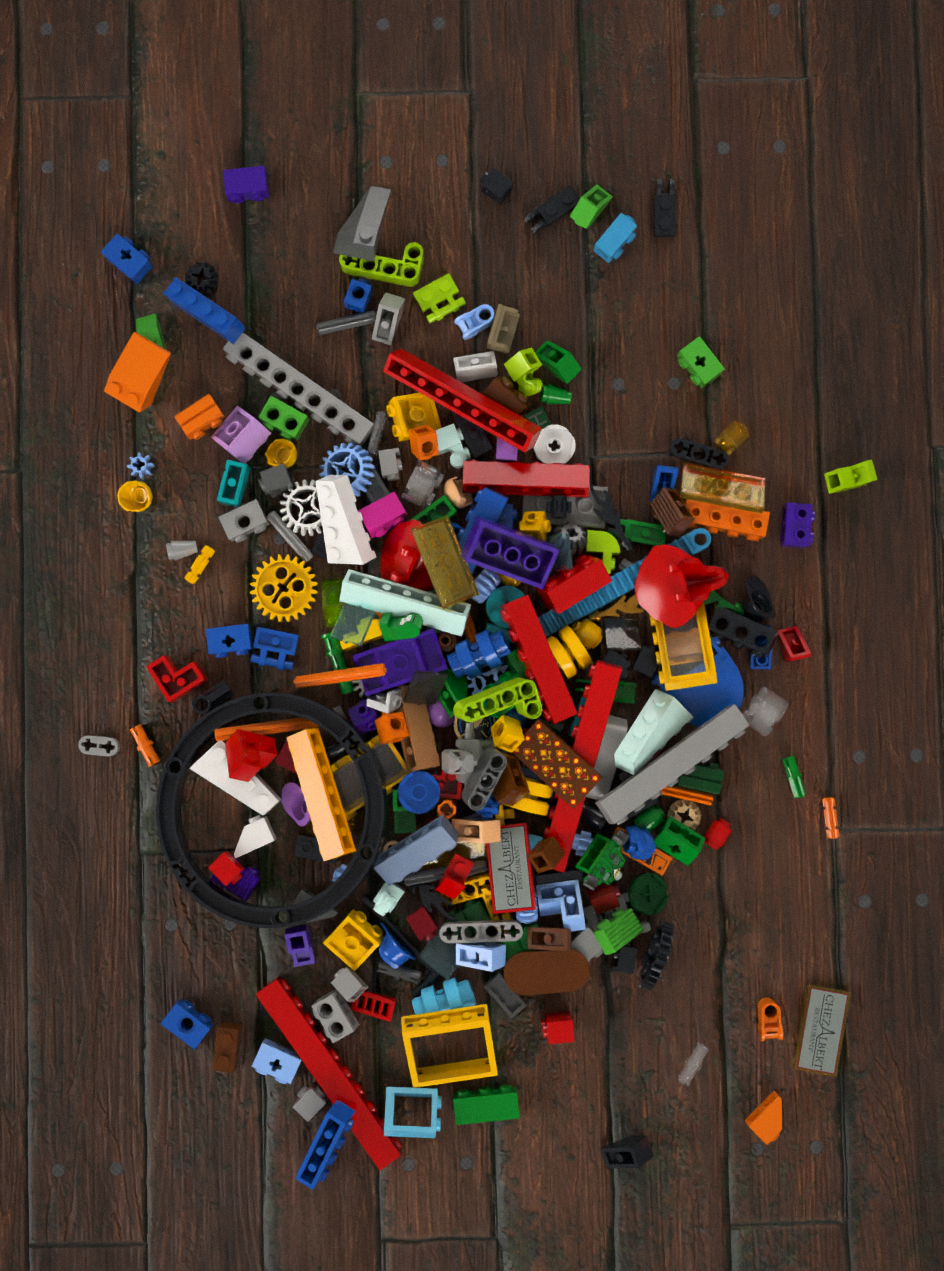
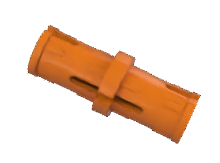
[129,724,161,767]

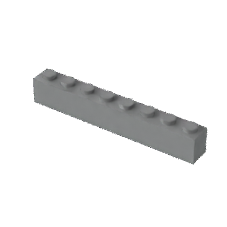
[595,704,749,825]

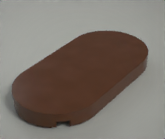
[504,948,590,996]

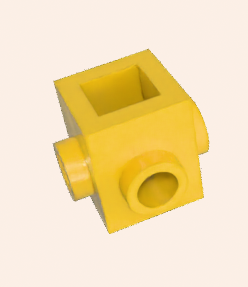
[519,511,551,541]

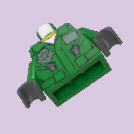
[575,829,629,890]

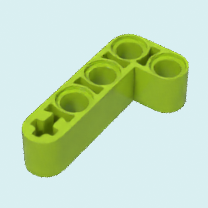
[339,242,424,287]
[453,677,542,722]

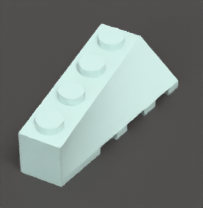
[614,689,693,775]

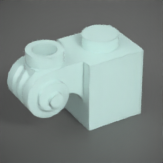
[435,423,471,469]
[373,882,405,916]

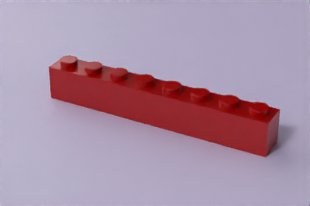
[383,348,542,453]

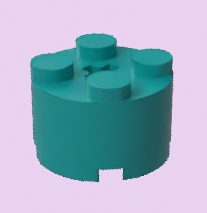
[486,586,525,629]

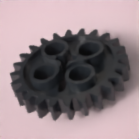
[638,921,674,991]

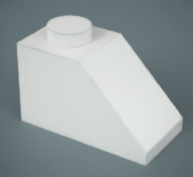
[234,815,277,858]

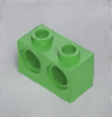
[259,396,309,441]

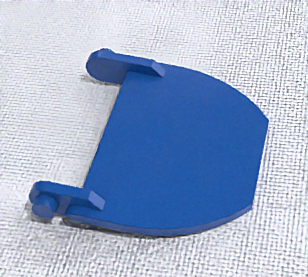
[651,636,744,727]

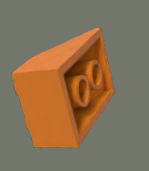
[104,332,171,413]

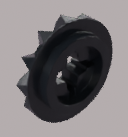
[185,262,218,295]

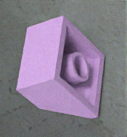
[211,406,271,464]

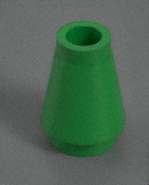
[540,384,572,404]

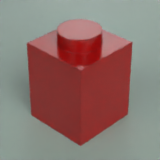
[208,851,245,886]

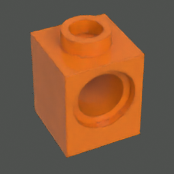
[408,424,439,460]
[374,711,409,745]

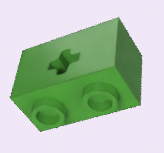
[677,336,725,389]

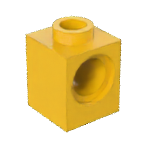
[490,715,525,753]

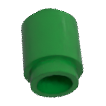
[633,805,666,832]

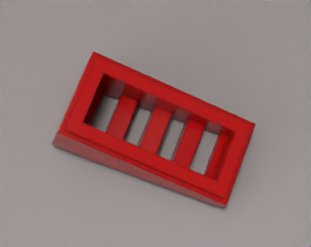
[351,990,397,1022]

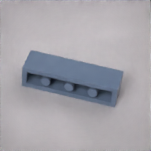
[373,815,459,886]

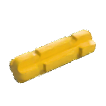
[185,545,215,584]

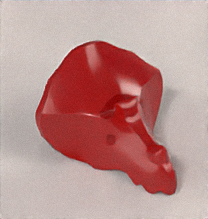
[380,519,470,592]
[634,544,729,628]

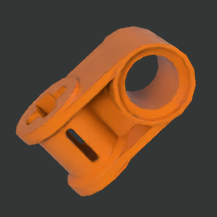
[757,997,783,1041]

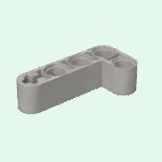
[586,715,628,800]

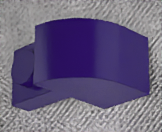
[284,924,316,967]

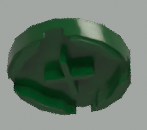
[628,872,668,915]

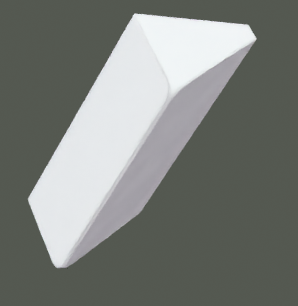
[453,351,498,382]

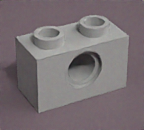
[218,499,270,543]

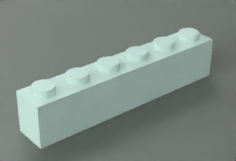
[340,569,471,636]

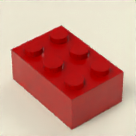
[535,554,612,614]

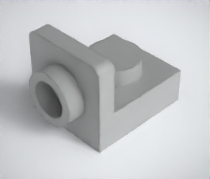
[366,688,402,714]

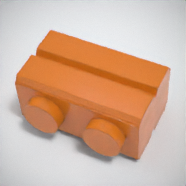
[174,394,226,440]

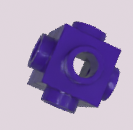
[347,699,383,734]

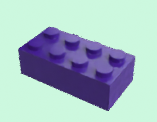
[461,516,560,589]

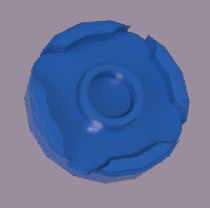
[398,771,440,814]

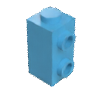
[593,213,637,263]

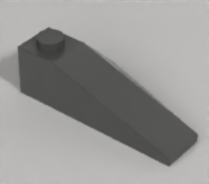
[333,186,391,261]

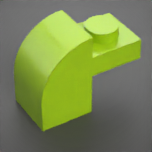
[824,460,877,494]
[585,530,620,575]

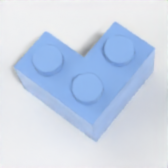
[536,879,585,932]

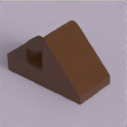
[528,927,571,951]

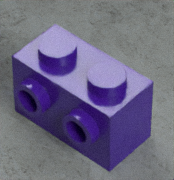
[223,166,270,203]
[780,502,815,548]

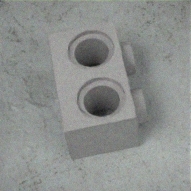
[311,989,360,1043]

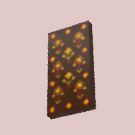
[512,719,603,809]

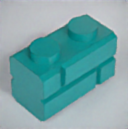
[217,460,251,508]

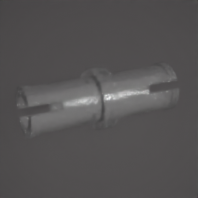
[677,1042,710,1087]

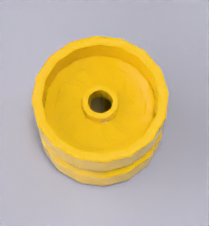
[547,625,593,680]
[503,777,553,816]

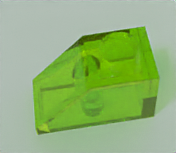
[322,579,348,627]

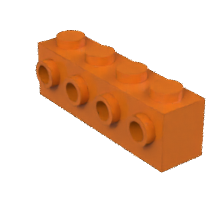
[684,496,770,541]

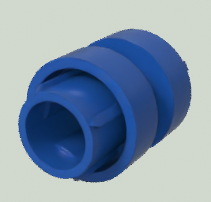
[447,629,512,679]

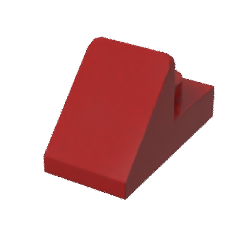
[435,852,474,900]

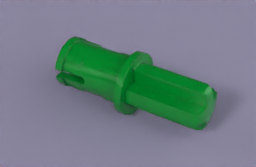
[782,755,806,798]

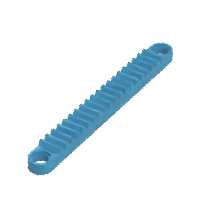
[538,528,711,638]

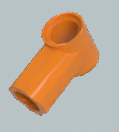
[437,797,458,819]

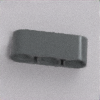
[461,747,507,811]

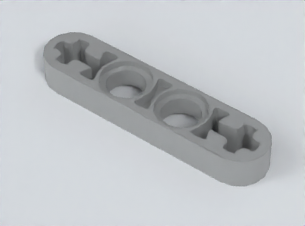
[439,920,523,943]

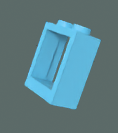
[384,1087,442,1138]

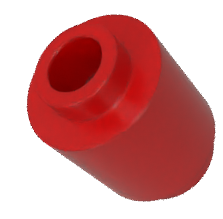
[704,818,733,850]

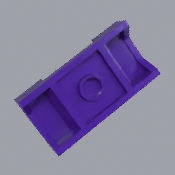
[353,628,448,696]

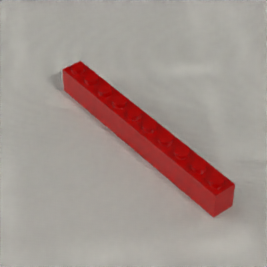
[543,660,622,873]
[256,975,403,1171]

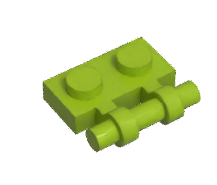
[413,273,466,324]

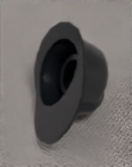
[742,576,776,623]

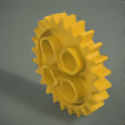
[250,554,318,622]

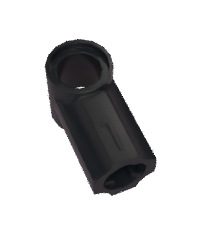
[192,680,234,714]

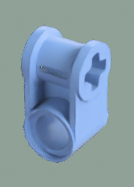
[454,304,495,340]

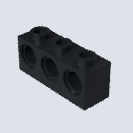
[708,606,778,658]

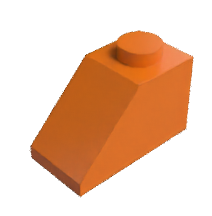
[745,1090,782,1145]

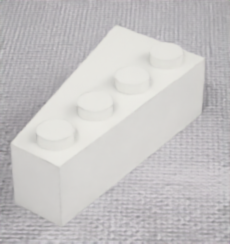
[316,475,376,565]
[189,740,282,815]

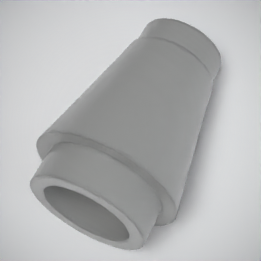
[166,540,198,561]

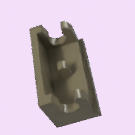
[487,304,520,354]

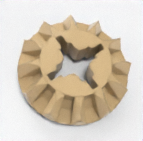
[667,799,702,831]

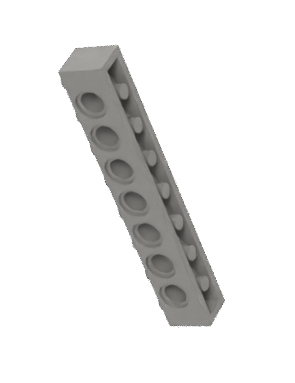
[223,333,375,447]

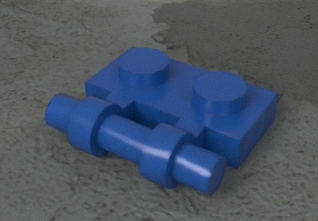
[251,627,299,670]

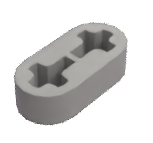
[78,735,121,757]

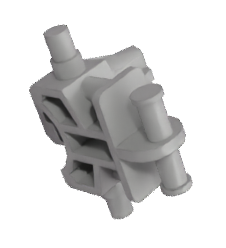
[442,723,507,799]

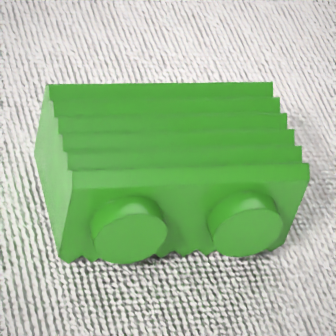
[593,908,644,955]

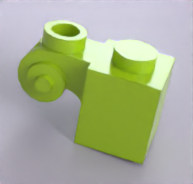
[504,347,543,396]

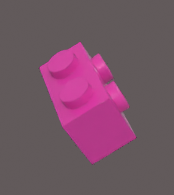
[358,492,408,539]

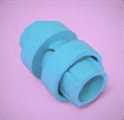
[412,977,477,1015]

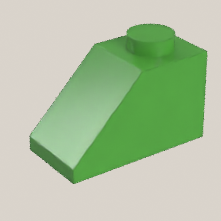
[570,185,613,229]
[136,313,167,350]

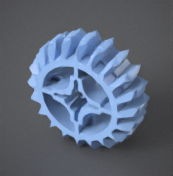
[319,443,375,497]

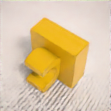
[495,803,515,826]

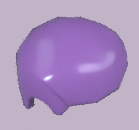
[426,696,455,728]

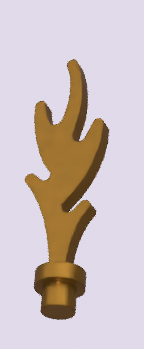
[588,594,644,622]

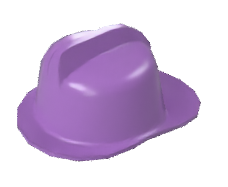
[281,782,311,826]

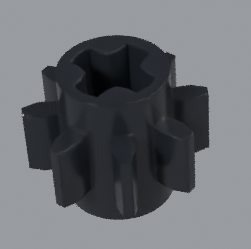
[546,496,572,519]

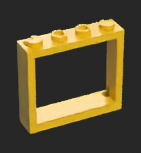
[401,1004,498,1088]

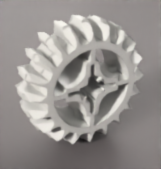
[280,480,322,536]

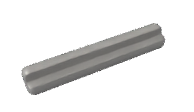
[266,511,314,563]

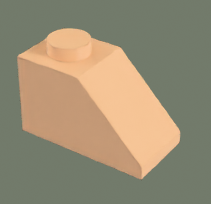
[452,819,500,844]

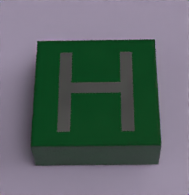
[523,406,551,429]

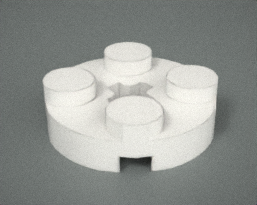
[533,425,575,465]

